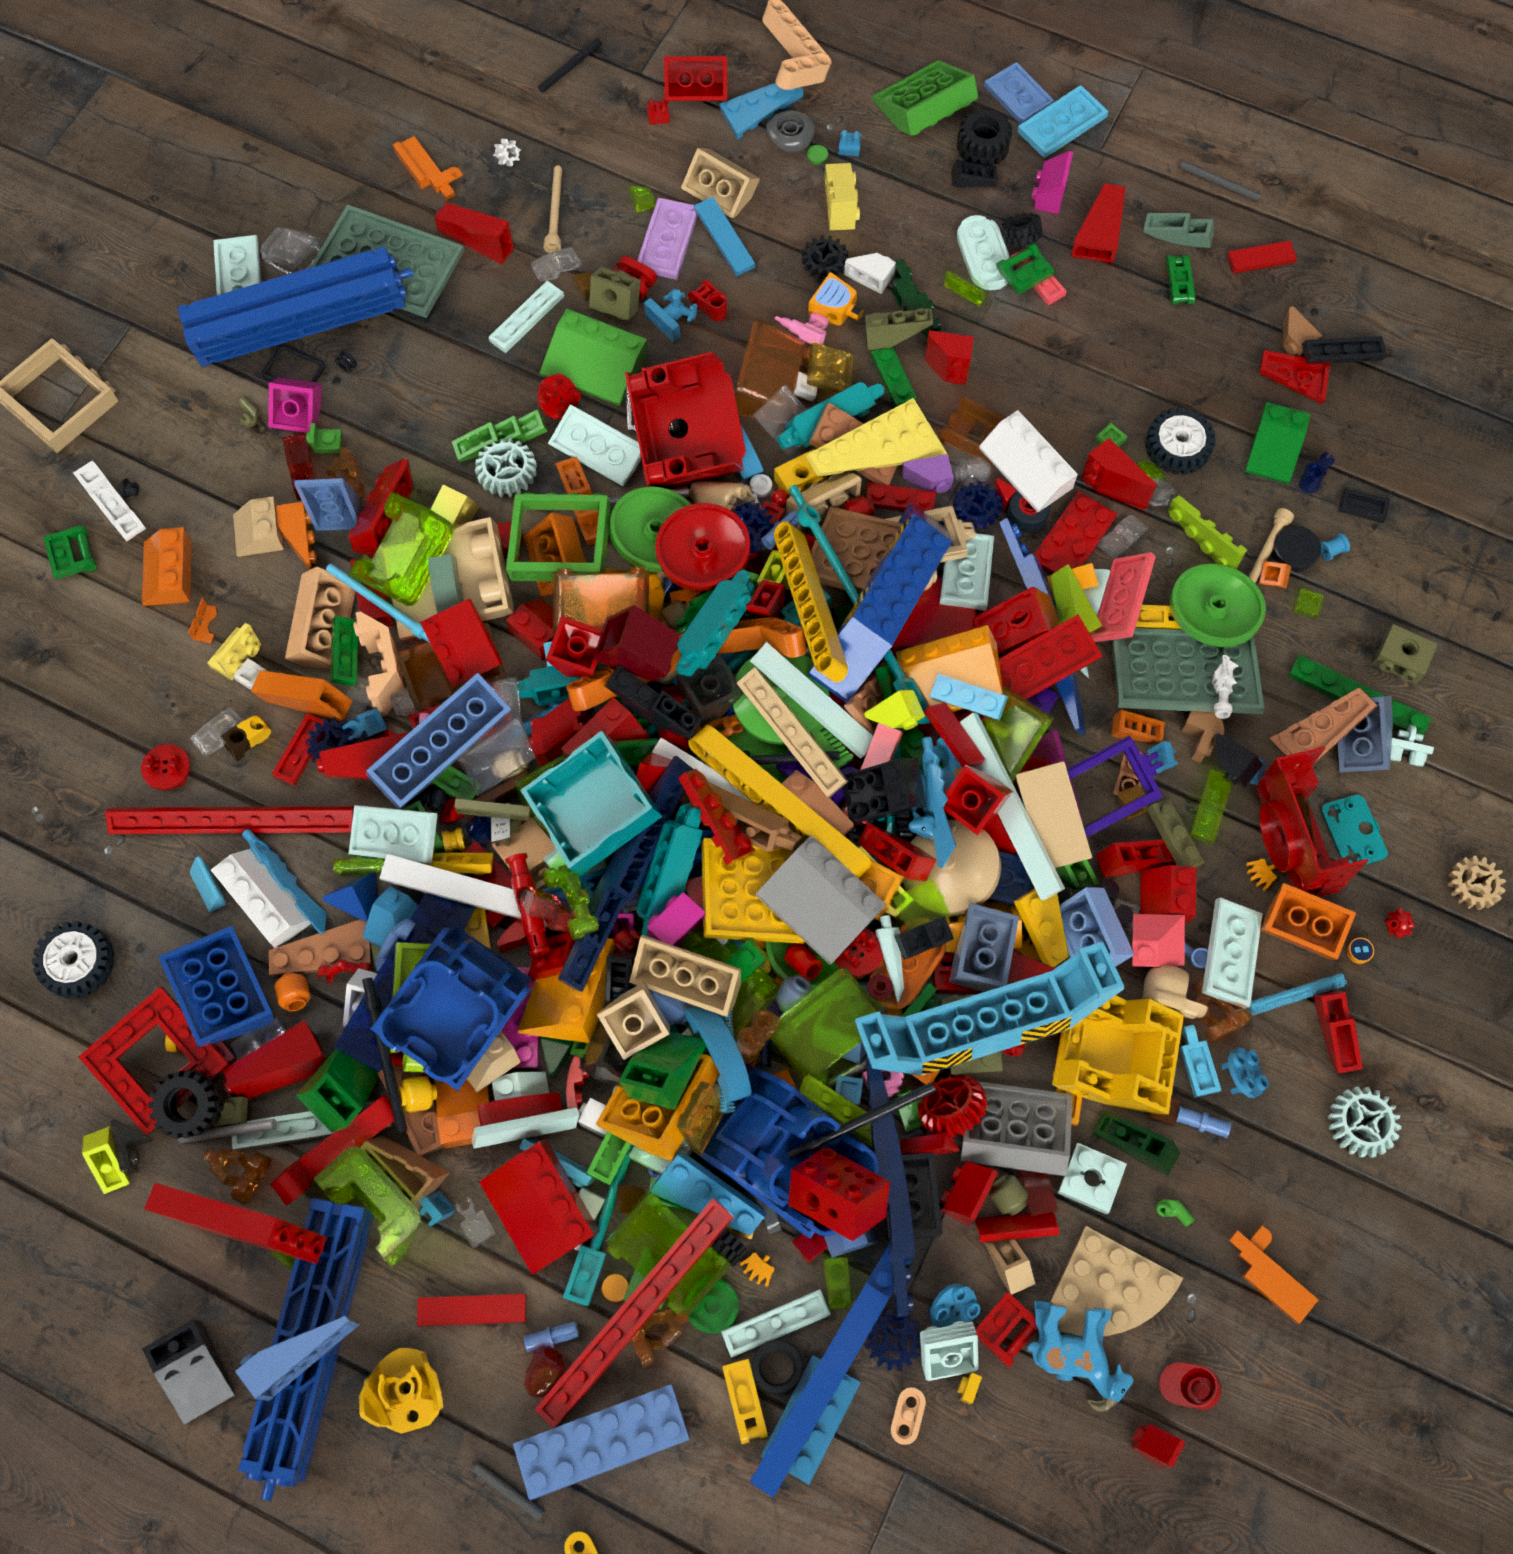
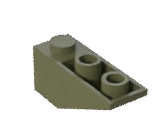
[865,308,933,350]

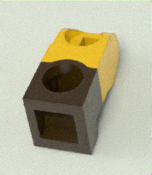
[220,715,271,762]

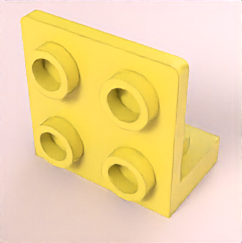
[207,623,262,680]

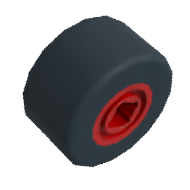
[1007,491,1051,533]

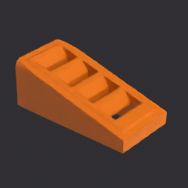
[1111,709,1165,744]

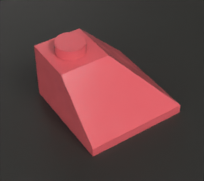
[1132,914,1185,967]

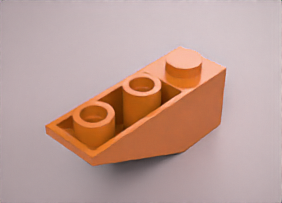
[276,502,317,570]

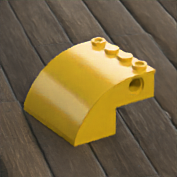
[1052,995,1184,1115]

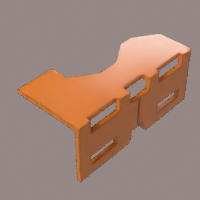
[188,598,218,644]

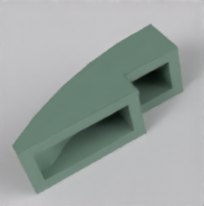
[1143,213,1214,248]
[428,554,464,613]

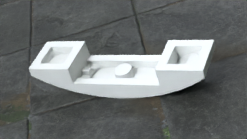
[73,460,146,542]

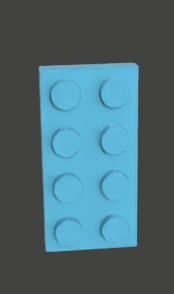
[1017,85,1109,159]

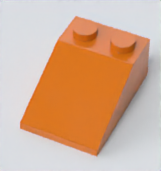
[435,1079,492,1149]

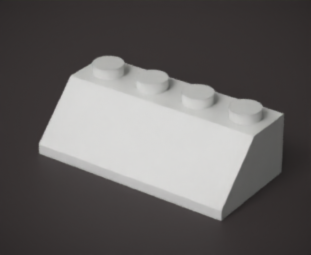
[979,410,1078,512]
[211,849,311,948]

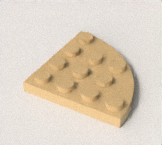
[1050,1226,1183,1336]

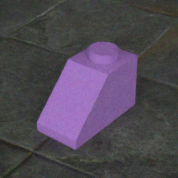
[901,454,954,493]

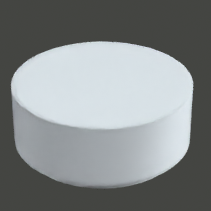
[750,474,772,498]

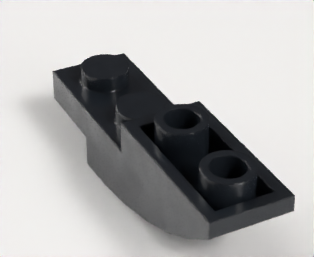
[604,665,702,739]

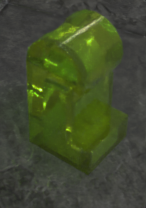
[822,1257,851,1310]

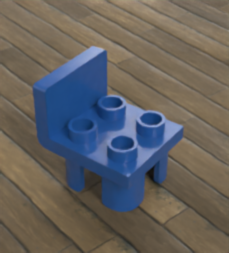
[371,924,537,1091]
[693,1067,879,1239]

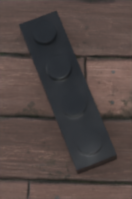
[1302,336,1387,364]

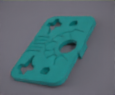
[1321,795,1388,865]

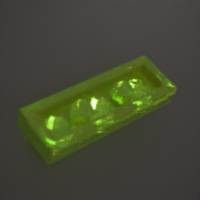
[1190,769,1232,845]

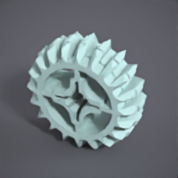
[475,438,537,498]
[1328,1087,1402,1158]

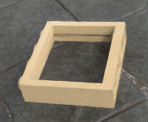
[0,338,118,453]

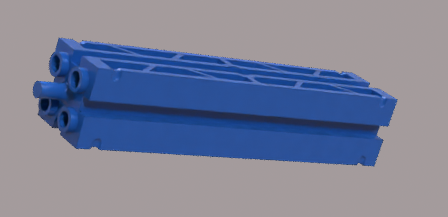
[177,246,414,367]
[238,1198,374,1501]

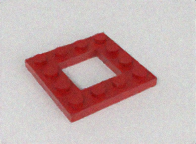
[78,986,230,1135]

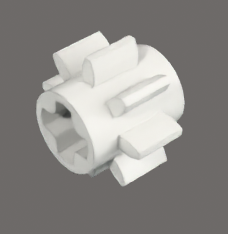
[493,139,521,166]

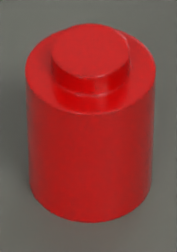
[784,943,823,981]

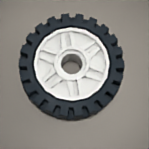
[1145,407,1216,475]
[32,921,115,999]

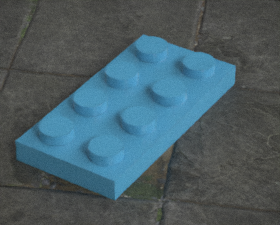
[761,1355,861,1485]

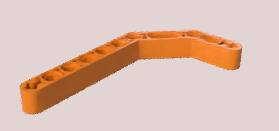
[566,617,808,711]

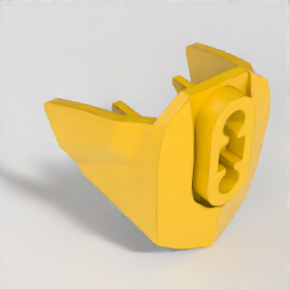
[359,1348,443,1434]

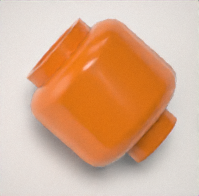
[274,972,311,1012]

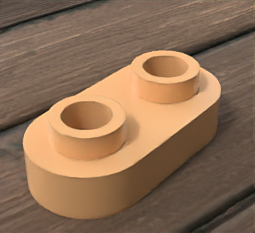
[890,1388,926,1445]

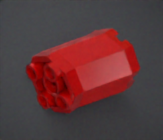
[528,698,595,767]

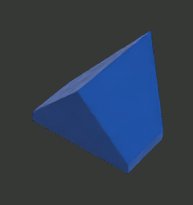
[323,870,378,922]

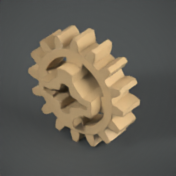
[1448,856,1506,910]

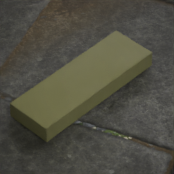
[455,799,532,821]

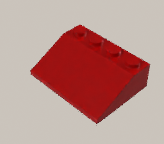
[479,1139,600,1275]

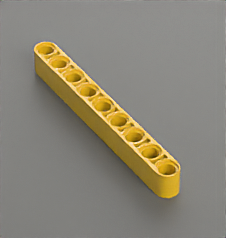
[774,521,848,683]
[688,725,871,878]

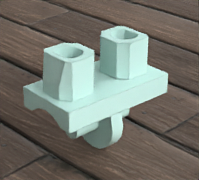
[1391,725,1434,767]

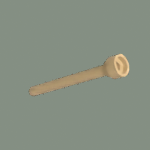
[543,165,562,253]
[1248,508,1294,583]

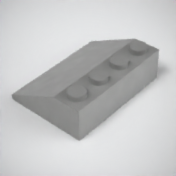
[755,835,887,965]
[961,1081,1073,1176]

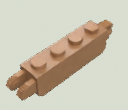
[679,781,801,851]

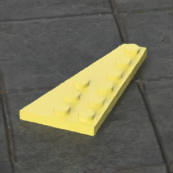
[806,398,948,476]

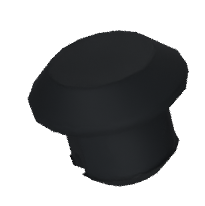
[119,478,139,499]

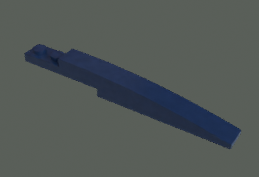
[558,756,693,992]
[865,1051,915,1318]

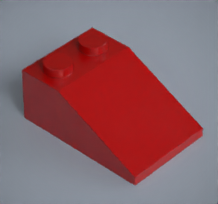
[1081,438,1157,510]

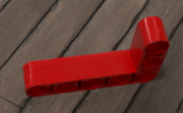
[269,1094,394,1206]

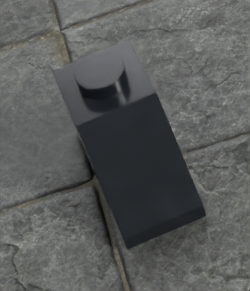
[1215,733,1263,788]

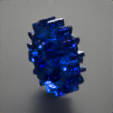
[952,481,1003,530]
[732,502,774,554]
[305,718,358,763]
[864,1310,921,1371]

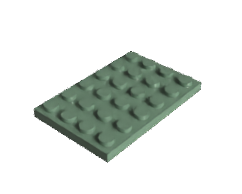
[309,204,465,318]
[1112,628,1265,714]

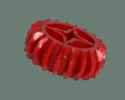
[917,1074,988,1139]

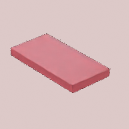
[1091,552,1156,642]

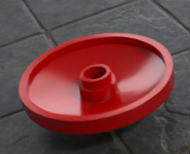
[655,503,751,591]

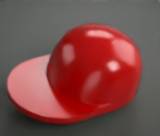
[1159,1362,1222,1410]

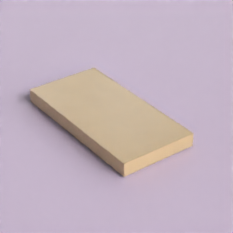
[1015,761,1092,868]

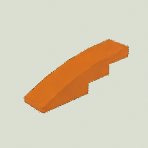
[555,456,609,546]

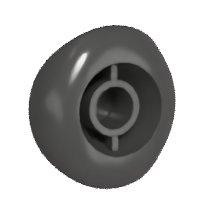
[766,111,815,152]

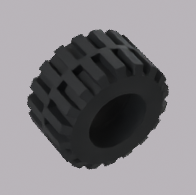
[957,108,1012,166]
[148,1070,224,1139]

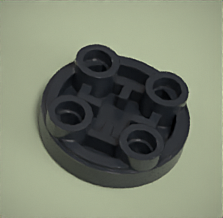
[1272,526,1321,573]

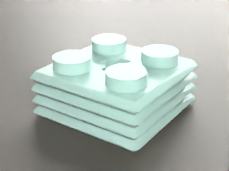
[920,1321,979,1381]

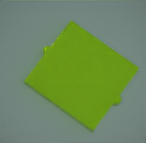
[892,879,951,930]

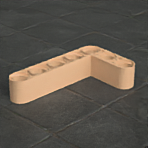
[762,0,832,90]

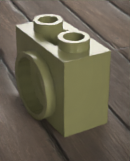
[589,267,640,321]
[1373,624,1438,684]

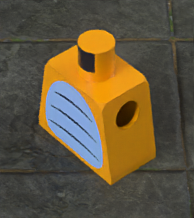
[808,272,864,326]

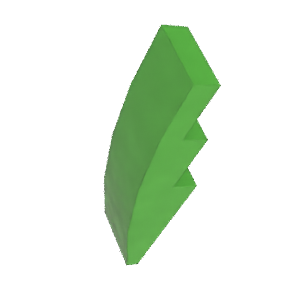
[452,409,548,462]
[587,1131,632,1185]

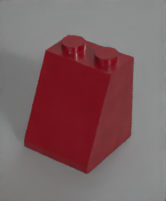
[593,605,680,681]

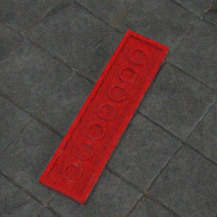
[917,614,1103,746]

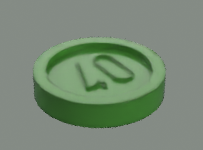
[807,145,828,165]

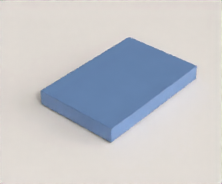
[984,62,1055,125]

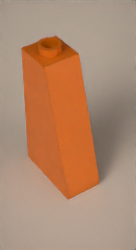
[251,670,353,722]

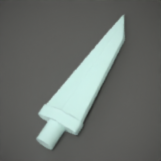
[875,915,904,1003]

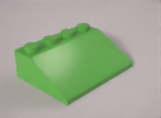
[871,60,979,136]
[540,309,648,406]

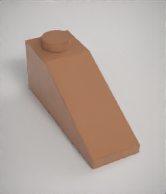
[782,770,854,836]

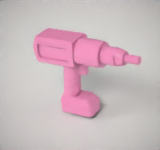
[775,312,829,347]

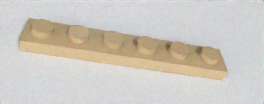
[737,667,848,797]

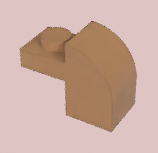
[1181,711,1224,763]

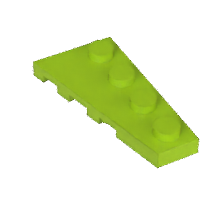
[1168,495,1247,569]

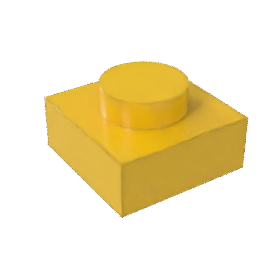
[957,1373,982,1404]

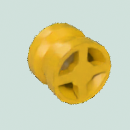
[441,827,466,853]

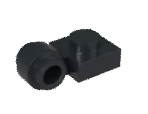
[404,787,447,812]

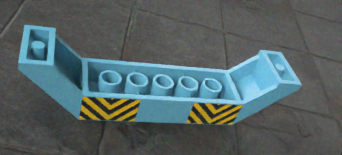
[854,942,1124,1076]

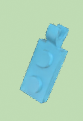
[1180,1025,1222,1098]

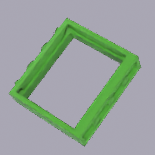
[506,492,611,582]

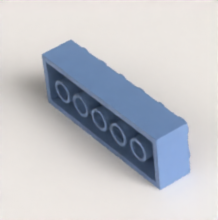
[366,673,511,810]
[513,1384,690,1500]

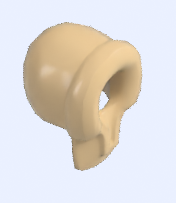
[1141,965,1208,1019]

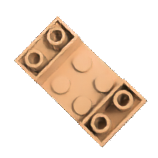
[353,612,405,717]

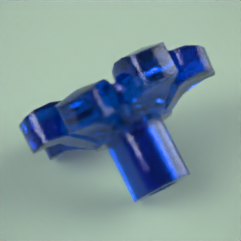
[466,816,491,846]

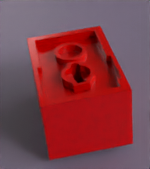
[972,586,1060,659]
[788,1147,890,1241]

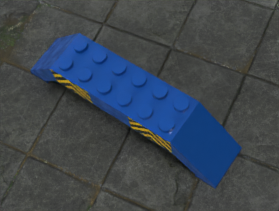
[807,503,952,702]

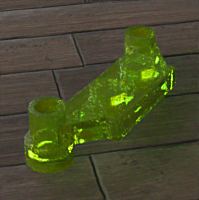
[543,865,599,940]

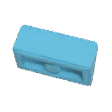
[190,856,226,912]

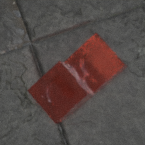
[1017,1169,1058,1217]

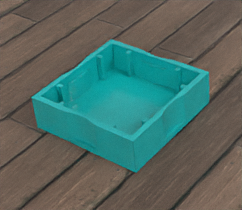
[520,731,663,876]

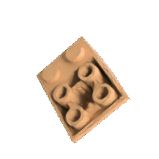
[491,818,559,895]

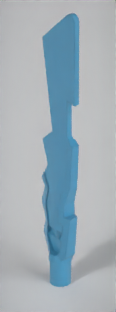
[922,737,956,868]
[242,829,327,934]

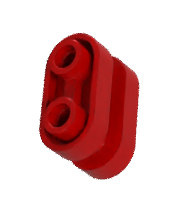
[612,255,658,300]

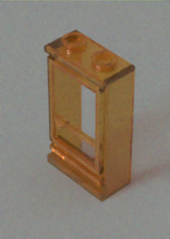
[940,396,1007,467]

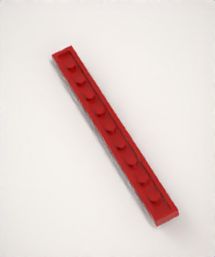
[105,806,354,834]
[535,1198,735,1428]

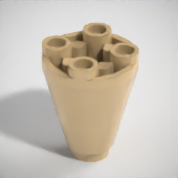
[689,481,756,522]

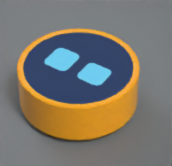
[1346,938,1374,964]

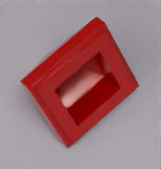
[439,798,464,823]

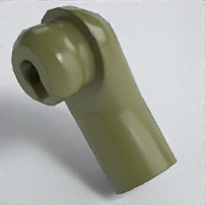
[238,397,259,427]

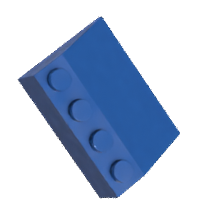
[158,926,274,1047]

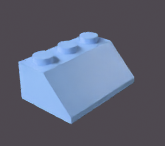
[1059,887,1134,967]

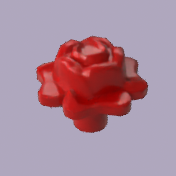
[1385,908,1415,939]

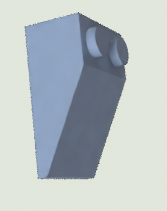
[1334,696,1393,772]
[949,903,1019,992]

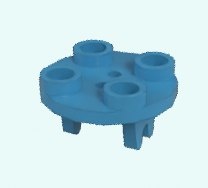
[1221,1047,1269,1098]
[928,1283,980,1328]

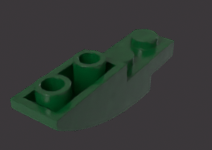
[892,259,941,338]

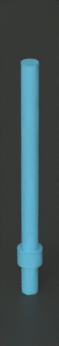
[326,563,430,643]

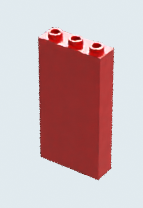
[144,1183,327,1264]

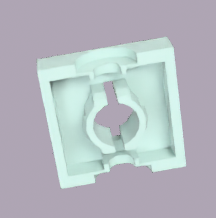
[1057,1143,1127,1214]

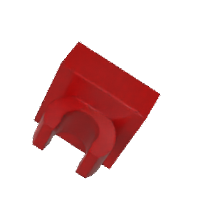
[647,99,670,125]

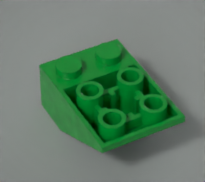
[619,1032,706,1110]
[295,1039,379,1132]

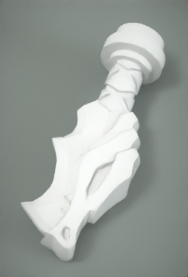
[1212,655,1238,719]

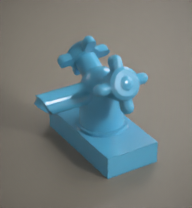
[644,289,697,343]

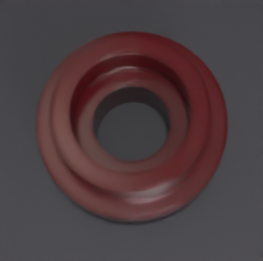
[867,974,893,1001]

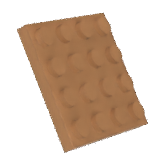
[810,507,901,594]

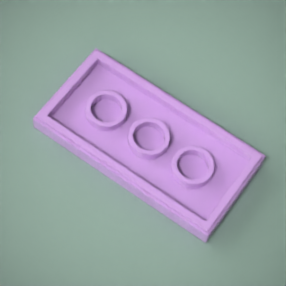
[637,198,698,280]

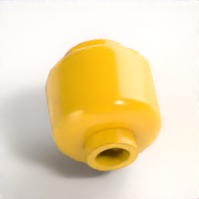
[398,1076,437,1113]

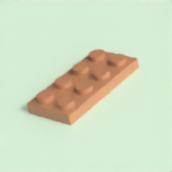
[809,403,897,485]

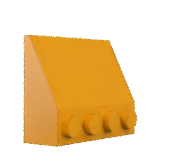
[896,625,1003,712]
[518,938,618,1043]
[596,1054,719,1162]

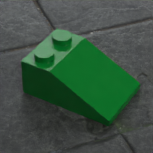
[1245,402,1311,484]

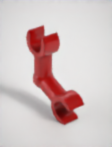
[317,959,372,983]

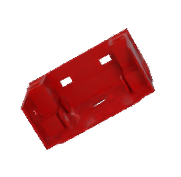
[625,352,746,489]
[1255,747,1368,897]

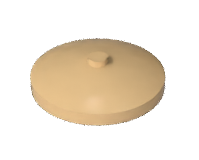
[902,820,1001,917]

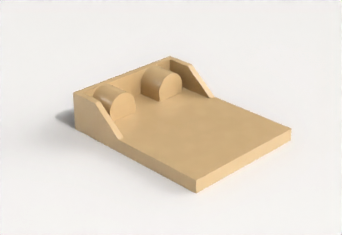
[382,517,514,640]

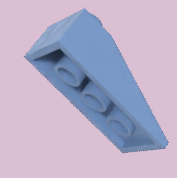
[294,478,362,531]
[235,1316,360,1401]

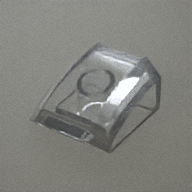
[261,228,323,274]

